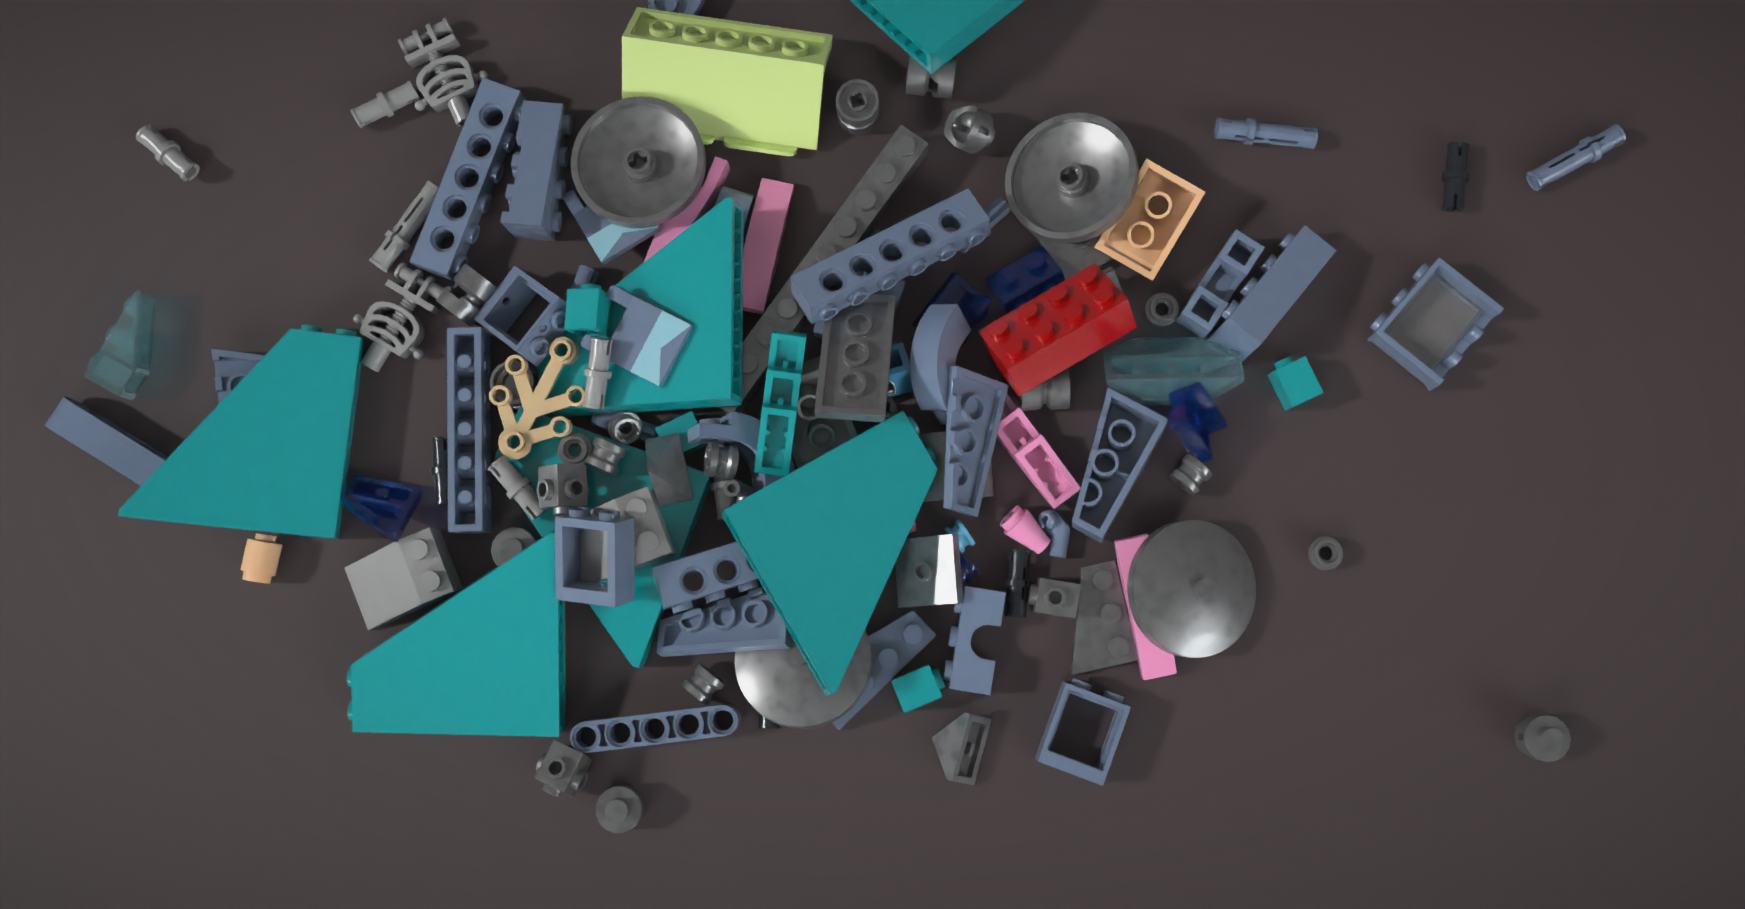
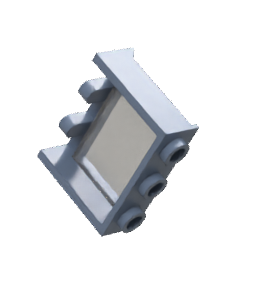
[1367,257,1504,391]

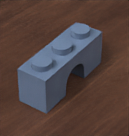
[1175,229,1265,338]
[943,586,1006,695]

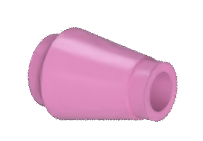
[1000,505,1051,554]

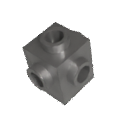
[536,464,589,515]
[534,740,592,799]

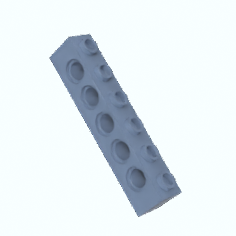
[409,78,526,282]
[791,188,990,324]
[447,327,492,534]
[651,542,759,614]

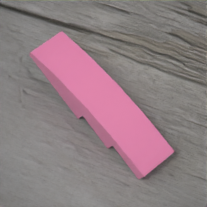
[643,156,731,263]
[743,178,794,315]
[996,380,1081,509]
[1114,533,1177,680]

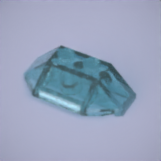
[1103,337,1245,406]

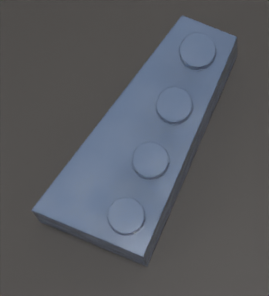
[500,100,573,241]
[1206,225,1337,367]
[1072,387,1169,543]

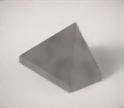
[645,433,694,507]
[932,712,992,785]

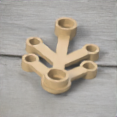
[489,337,585,459]

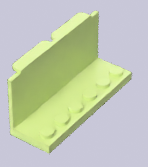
[622,7,833,156]

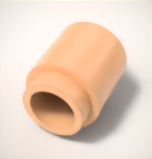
[240,533,282,584]

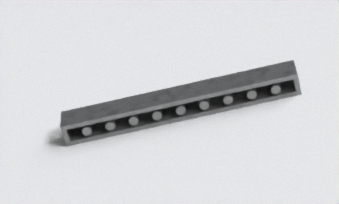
[718,125,928,414]

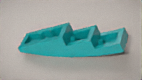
[754,330,807,476]

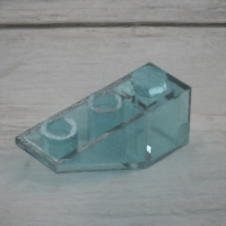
[83,290,156,400]

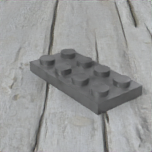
[814,294,896,422]

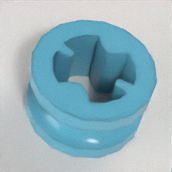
[944,519,975,554]

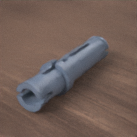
[1214,117,1318,149]
[1526,124,1626,191]

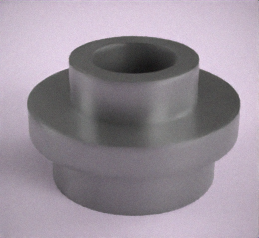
[1145,293,1179,326]
[608,410,642,444]
[558,433,593,465]
[1308,536,1343,570]

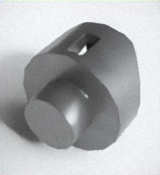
[944,106,995,154]
[491,527,538,566]
[1514,714,1571,762]
[596,784,644,833]

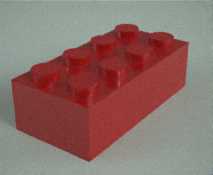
[978,263,1137,396]

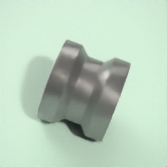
[584,437,627,475]
[704,442,739,479]
[1168,454,1212,496]
[682,663,725,705]

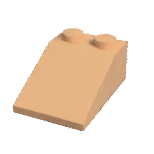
[1094,158,1205,281]

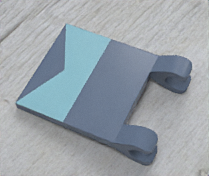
[562,190,661,266]
[581,285,693,387]

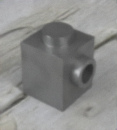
[1028,578,1081,619]

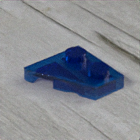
[343,474,422,542]

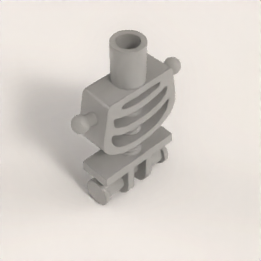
[398,17,488,127]
[353,262,446,372]

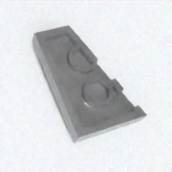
[1071,560,1139,675]

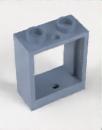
[473,266,566,367]
[555,507,634,607]
[1035,678,1131,786]

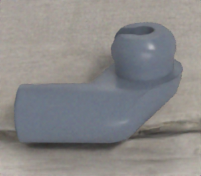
[1038,510,1070,558]

